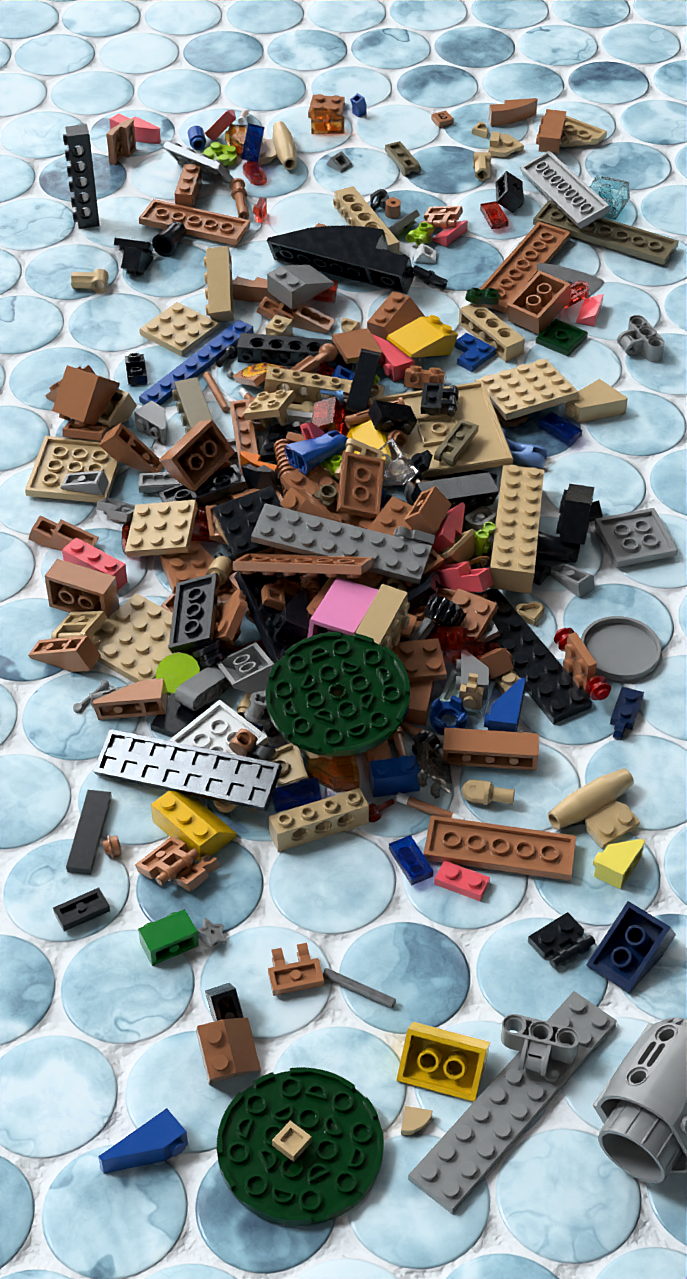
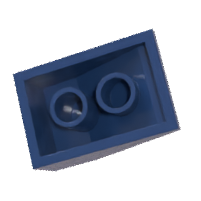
[586,901,676,993]

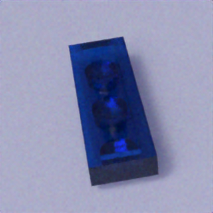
[241,123,265,163]

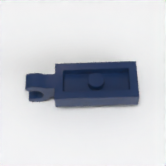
[610,686,644,740]

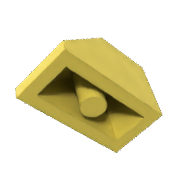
[593,839,645,889]

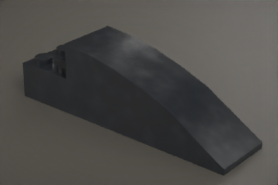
[267,225,415,294]

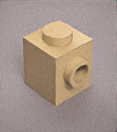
[265,315,293,337]

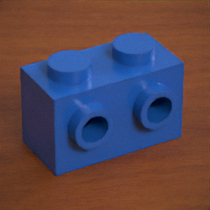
[369,755,421,798]

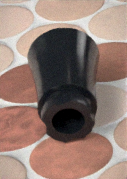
[152,221,186,257]
[536,531,580,562]

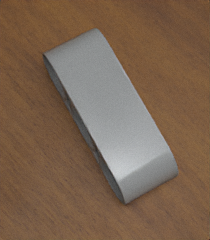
[174,664,231,711]

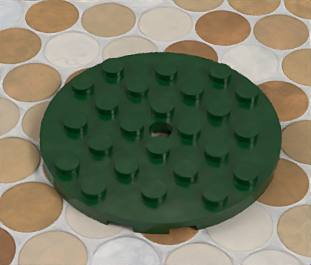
[265,632,410,756]
[217,1067,384,1226]

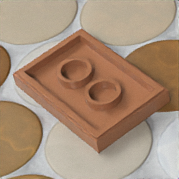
[337,451,385,519]

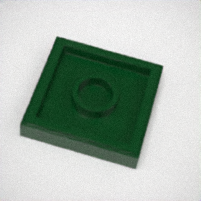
[536,319,588,356]

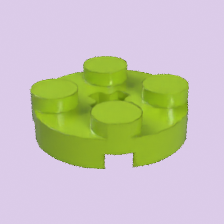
[203,142,237,167]

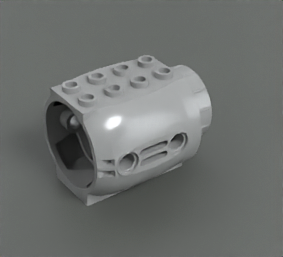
[593,1017,687,1183]

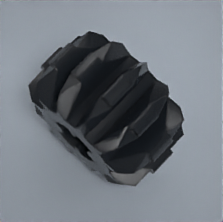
[424,595,464,629]

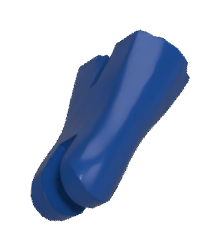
[284,430,348,475]

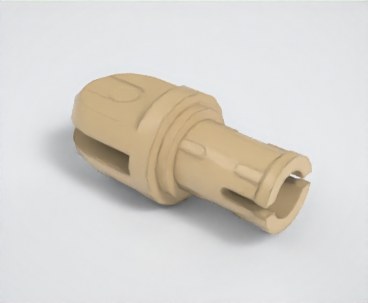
[462,779,515,805]

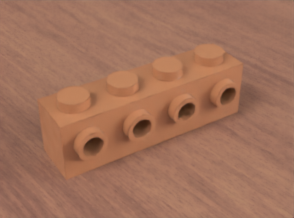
[442,728,539,771]

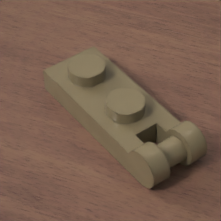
[385,141,421,176]
[434,419,479,466]

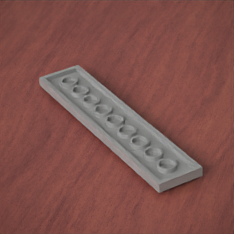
[408,991,617,1214]

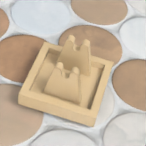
[243,389,296,428]

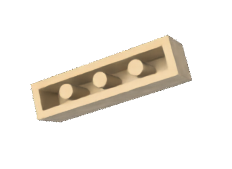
[204,246,234,322]

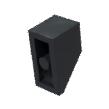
[121,246,153,276]
[205,983,244,1021]

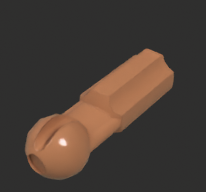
[289,343,338,374]

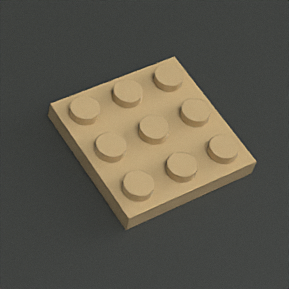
[139,302,219,357]
[125,500,198,557]

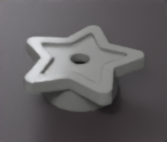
[197,918,227,947]

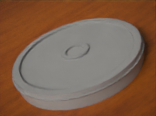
[581,616,661,682]

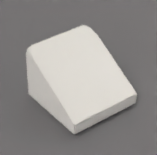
[414,243,436,264]

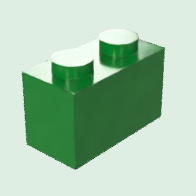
[138,909,199,966]

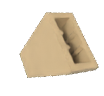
[565,379,628,423]

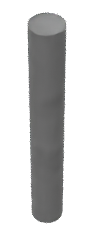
[323,968,396,1008]

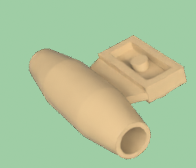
[249,121,297,170]
[547,768,640,849]

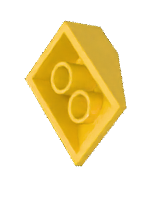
[387,315,458,358]

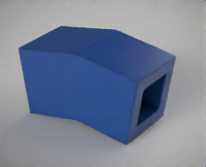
[350,93,367,117]

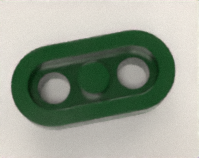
[465,288,500,305]

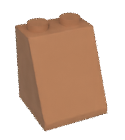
[52,365,120,427]

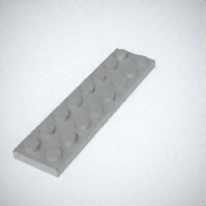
[520,151,611,229]
[251,503,432,585]

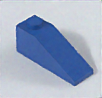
[484,678,526,732]
[98,1108,188,1174]

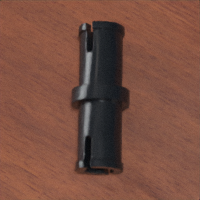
[413,265,448,290]

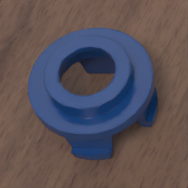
[430,695,468,735]

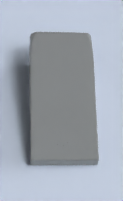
[60,471,109,495]
[549,562,595,598]

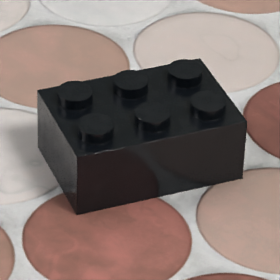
[556,484,595,545]

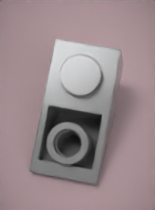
[134,400,167,445]
[456,650,489,700]

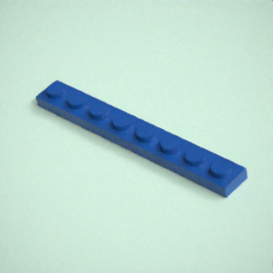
[139,320,254,405]

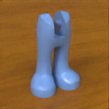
[502,428,548,468]

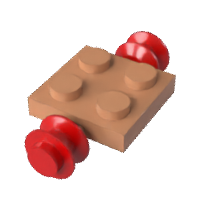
[554,628,611,700]

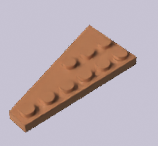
[158,536,228,593]

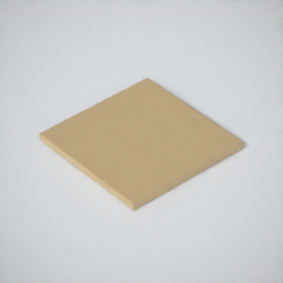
[368,381,513,483]

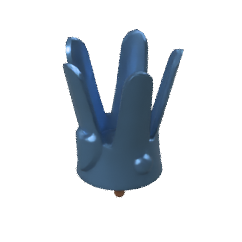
[320,390,348,410]

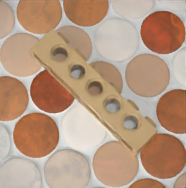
[333,186,400,254]
[264,366,385,411]

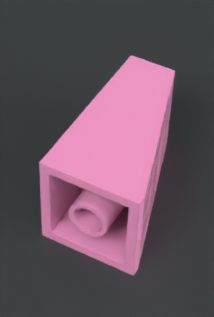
[307,577,378,638]

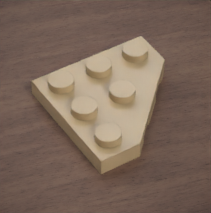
[560,116,607,147]

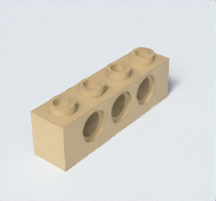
[459,303,525,362]
[269,788,369,852]

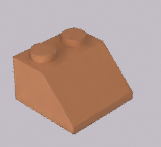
[196,1018,261,1084]

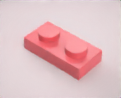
[434,860,490,901]

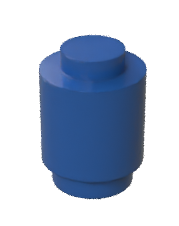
[187,126,206,150]

